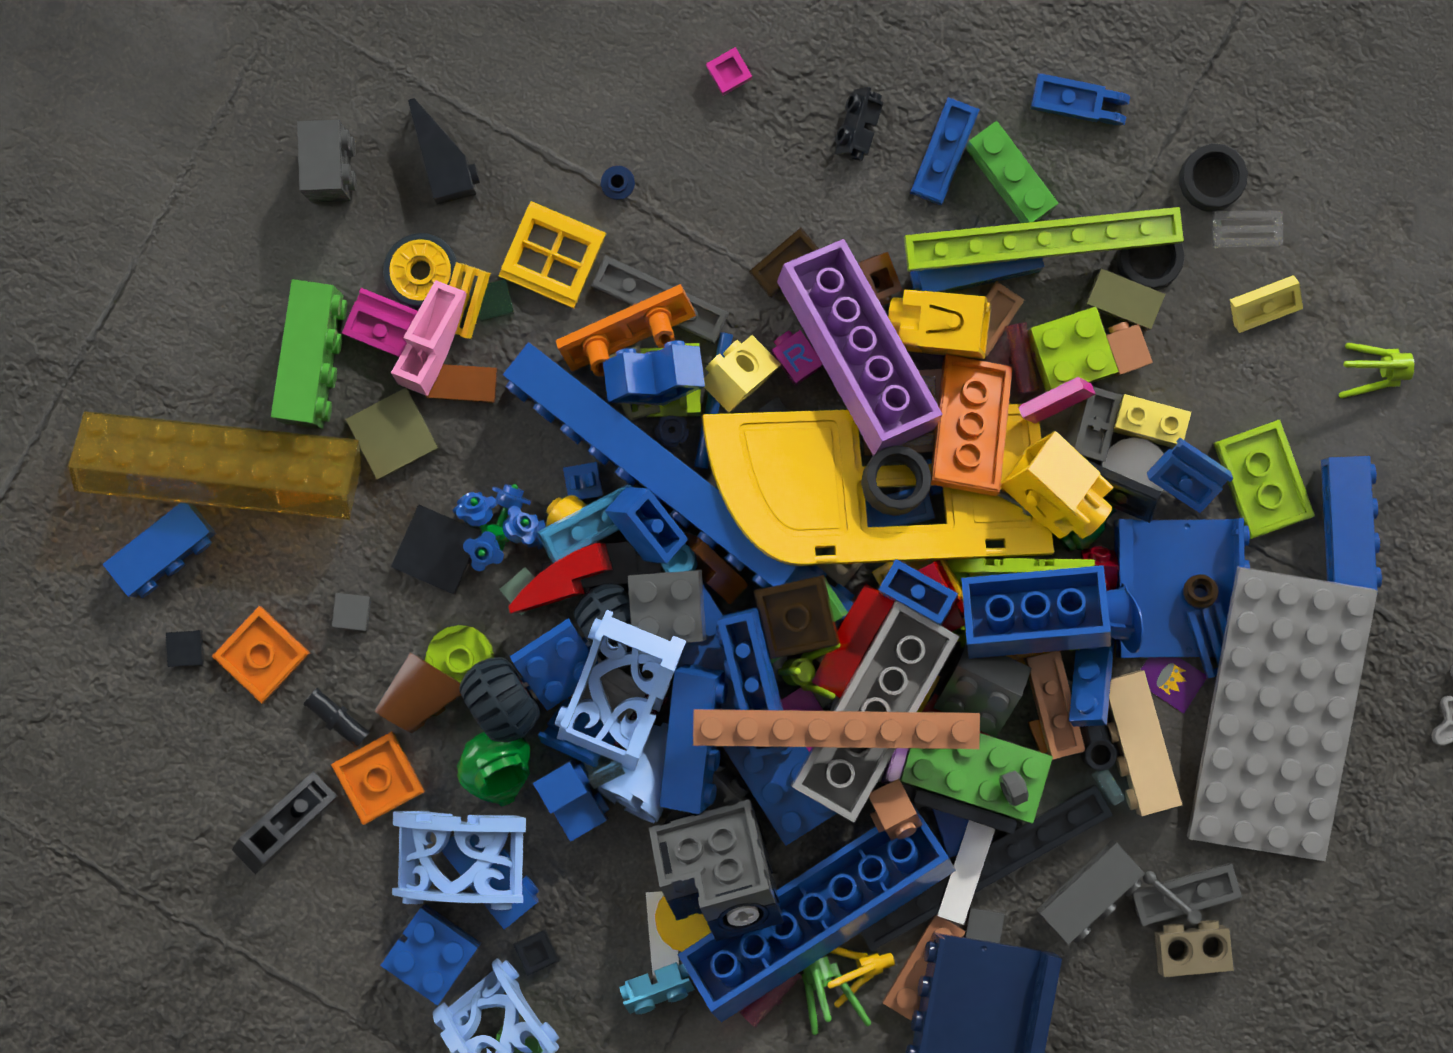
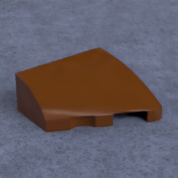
[684,533,749,604]
[374,652,462,733]

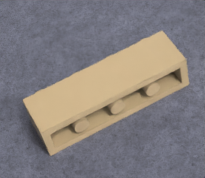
[1107,670,1182,816]

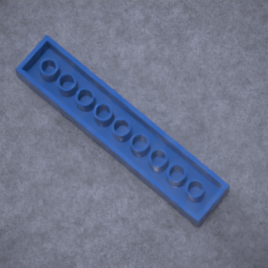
[503,342,797,589]

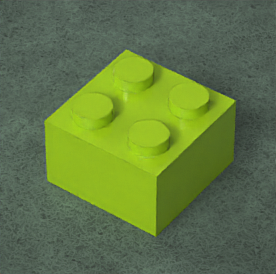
[1026,307,1119,392]

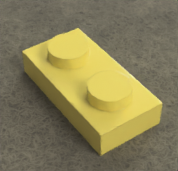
[1230,275,1303,333]

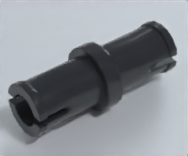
[303,687,371,748]

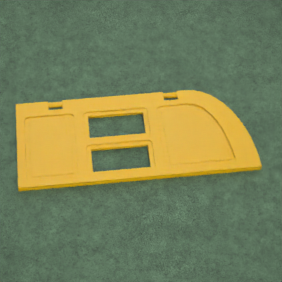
[702,404,1054,566]

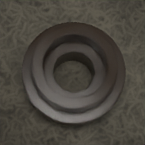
[1183,574,1218,609]

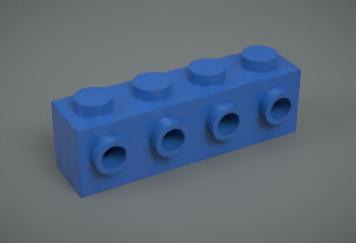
[1321,456,1382,595]
[716,607,788,758]
[659,664,728,815]

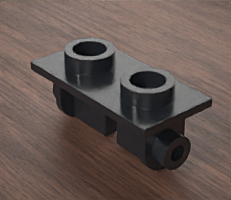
[835,87,884,161]

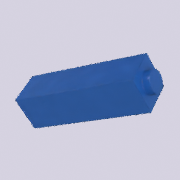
[909,258,1044,293]

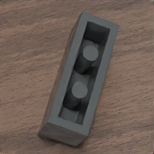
[1036,841,1145,945]

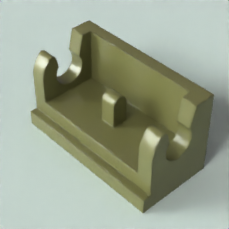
[1083,268,1165,331]

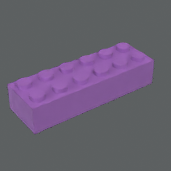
[777,239,943,456]

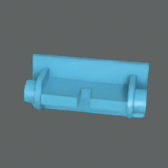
[619,962,695,1014]

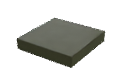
[345,388,439,481]

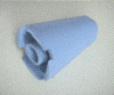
[597,723,669,823]

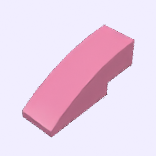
[391,280,467,396]

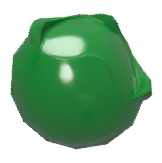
[457,732,530,807]

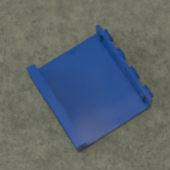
[1114,518,1250,658]

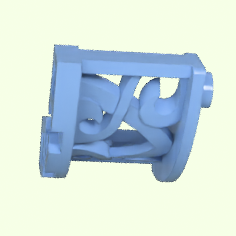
[554,610,686,771]
[392,811,526,910]
[433,958,559,1053]

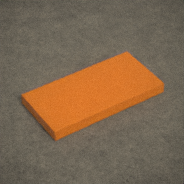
[930,354,1013,497]

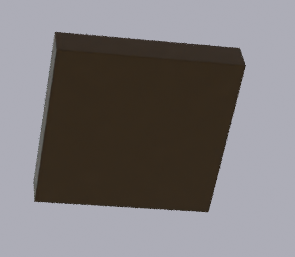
[754,575,840,660]

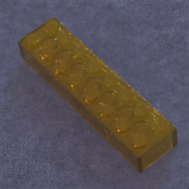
[68,411,361,520]

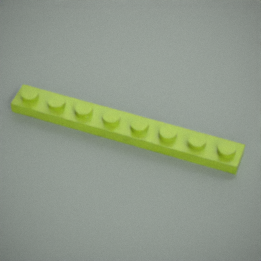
[904,207,1184,272]

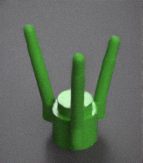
[801,956,871,1035]

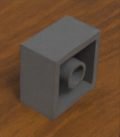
[297,120,357,202]
[628,570,707,643]
[933,641,1032,738]

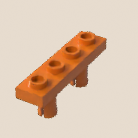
[556,284,696,376]

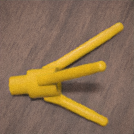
[827,947,895,1008]

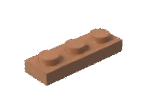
[1024,651,1085,760]
[882,914,966,1021]

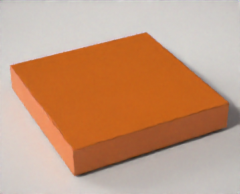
[212,606,310,703]
[331,731,425,825]

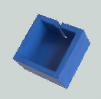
[380,904,481,1006]

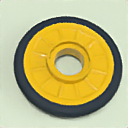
[383,233,457,308]

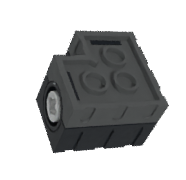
[649,799,784,942]

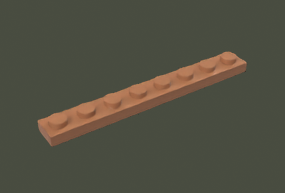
[693,709,980,749]

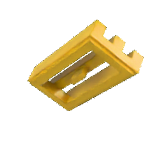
[449,262,491,339]

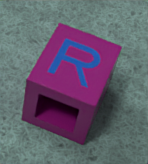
[771,330,823,386]

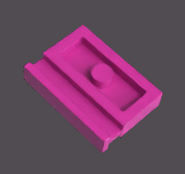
[342,288,418,357]

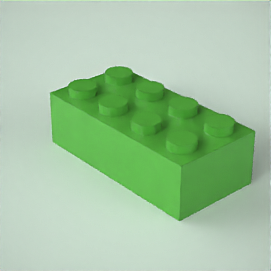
[271,279,348,429]
[900,733,1053,823]

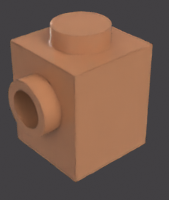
[1106,321,1153,377]
[869,778,923,841]

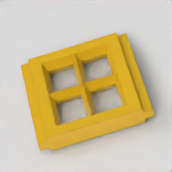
[498,201,606,309]

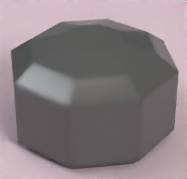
[999,770,1029,806]

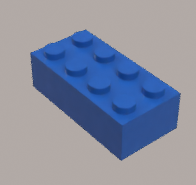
[961,565,1111,659]

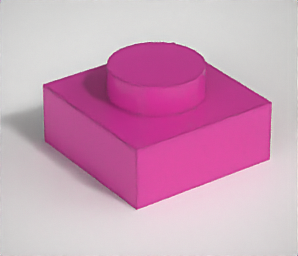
[706,47,752,96]

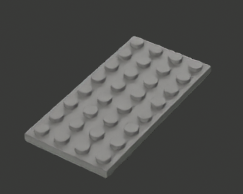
[1187,566,1378,861]

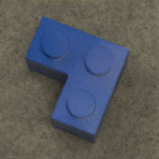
[603,340,705,406]
[533,759,610,842]

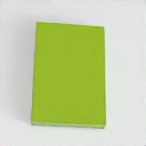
[1213,420,1315,539]

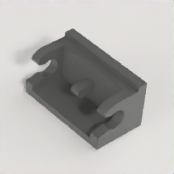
[1065,387,1123,462]

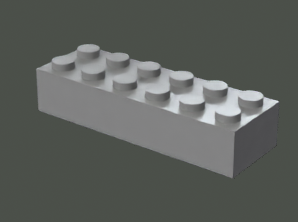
[791,601,959,822]

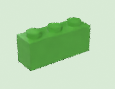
[965,121,1058,223]

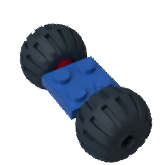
[460,583,642,742]

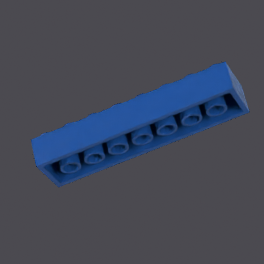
[676,585,837,846]
[677,803,956,1022]

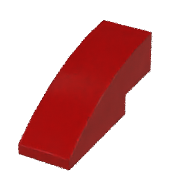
[508,543,613,613]
[812,585,895,698]

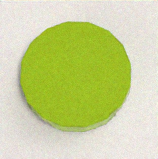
[425,625,495,682]

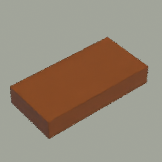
[426,364,498,403]

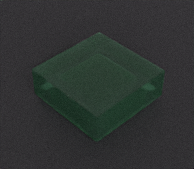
[473,279,515,322]

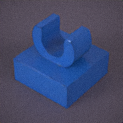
[563,462,603,500]

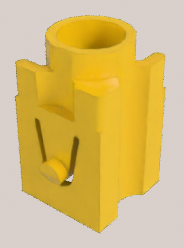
[888,290,991,359]
[1001,431,1113,539]

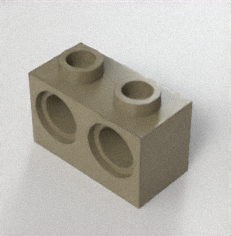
[1154,920,1234,977]

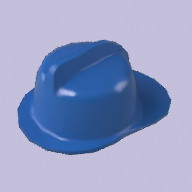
[1106,583,1144,653]

